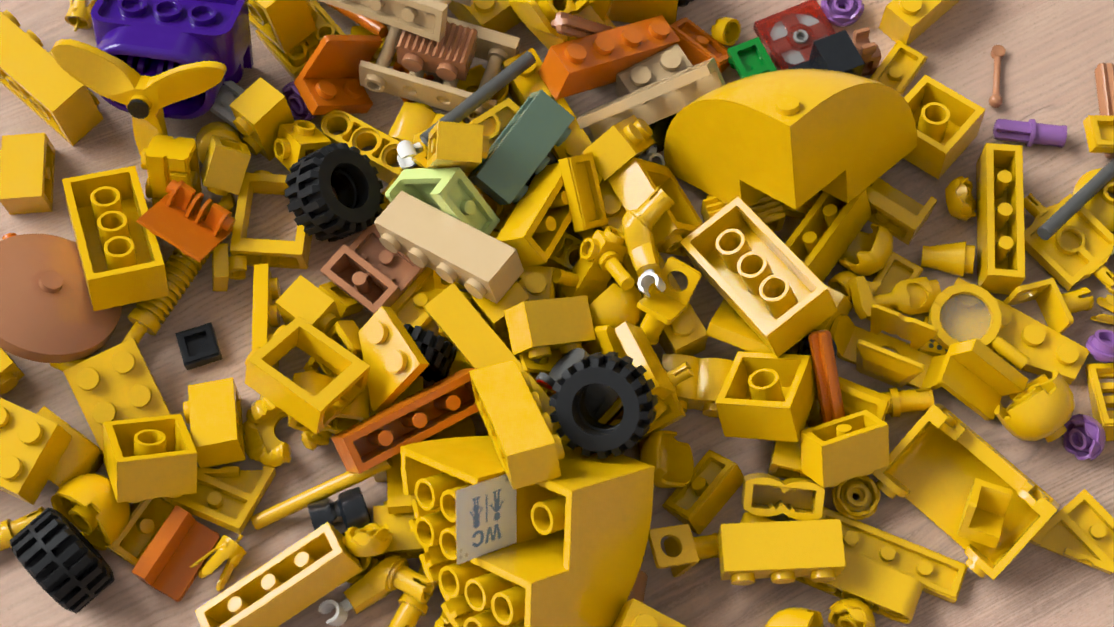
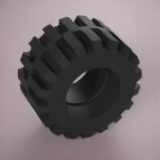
[284,143,384,242]
[549,351,658,459]
[10,508,115,613]

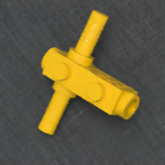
[552,226,635,305]

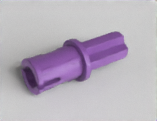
[993,119,1067,148]

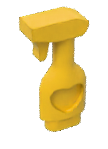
[848,276,941,320]

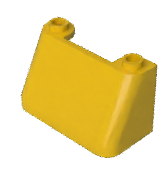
[872,403,1060,580]

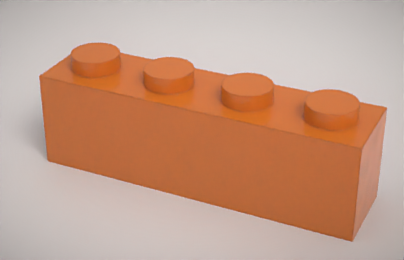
[538,15,680,100]
[331,368,479,474]

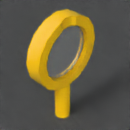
[928,283,1030,370]

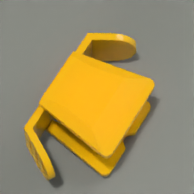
[830,304,946,390]

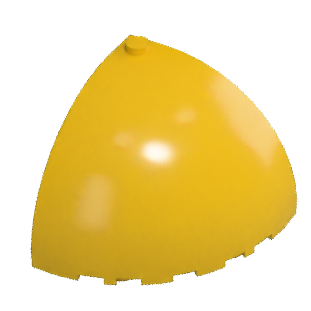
[664,69,918,210]
[400,436,655,627]

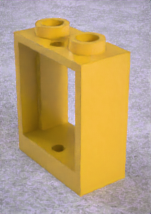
[607,157,703,256]
[230,170,312,269]
[245,316,370,435]

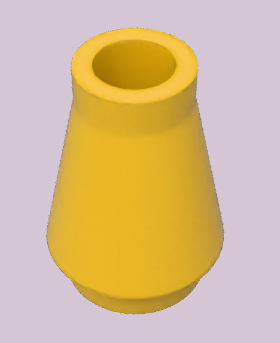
[921,241,975,277]

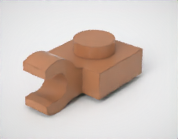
[853,27,882,77]

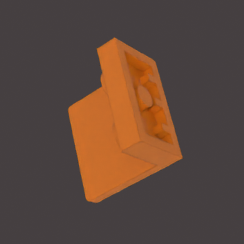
[294,35,383,115]

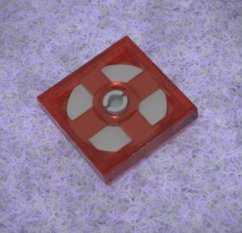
[753,0,836,71]

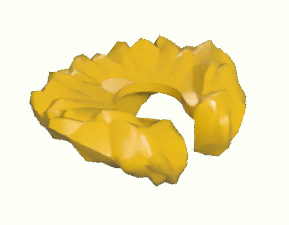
[243,395,333,467]

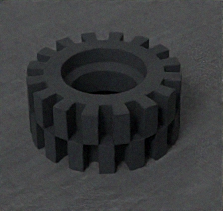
[403,324,457,382]

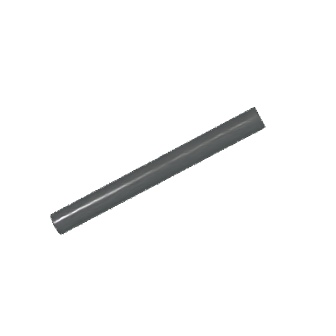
[420,51,536,147]
[1037,158,1114,240]

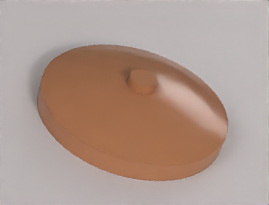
[0,234,122,363]

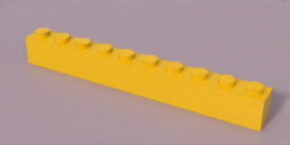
[502,48,708,356]

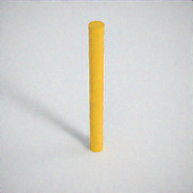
[251,458,393,530]

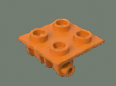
[136,179,236,263]

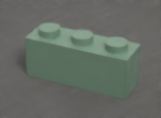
[468,90,575,205]

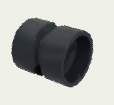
[307,486,372,536]

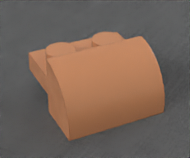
[320,224,426,315]

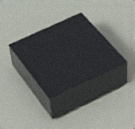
[175,322,223,370]

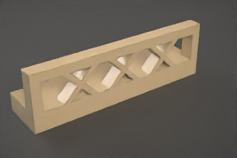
[576,58,726,141]

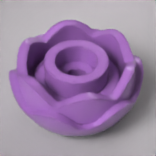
[821,0,864,27]
[282,81,317,121]
[1063,414,1106,460]

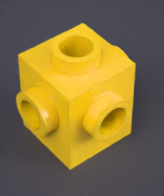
[274,120,332,171]

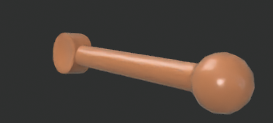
[989,45,1006,108]

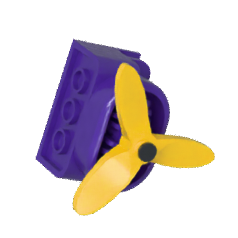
[51,0,253,156]

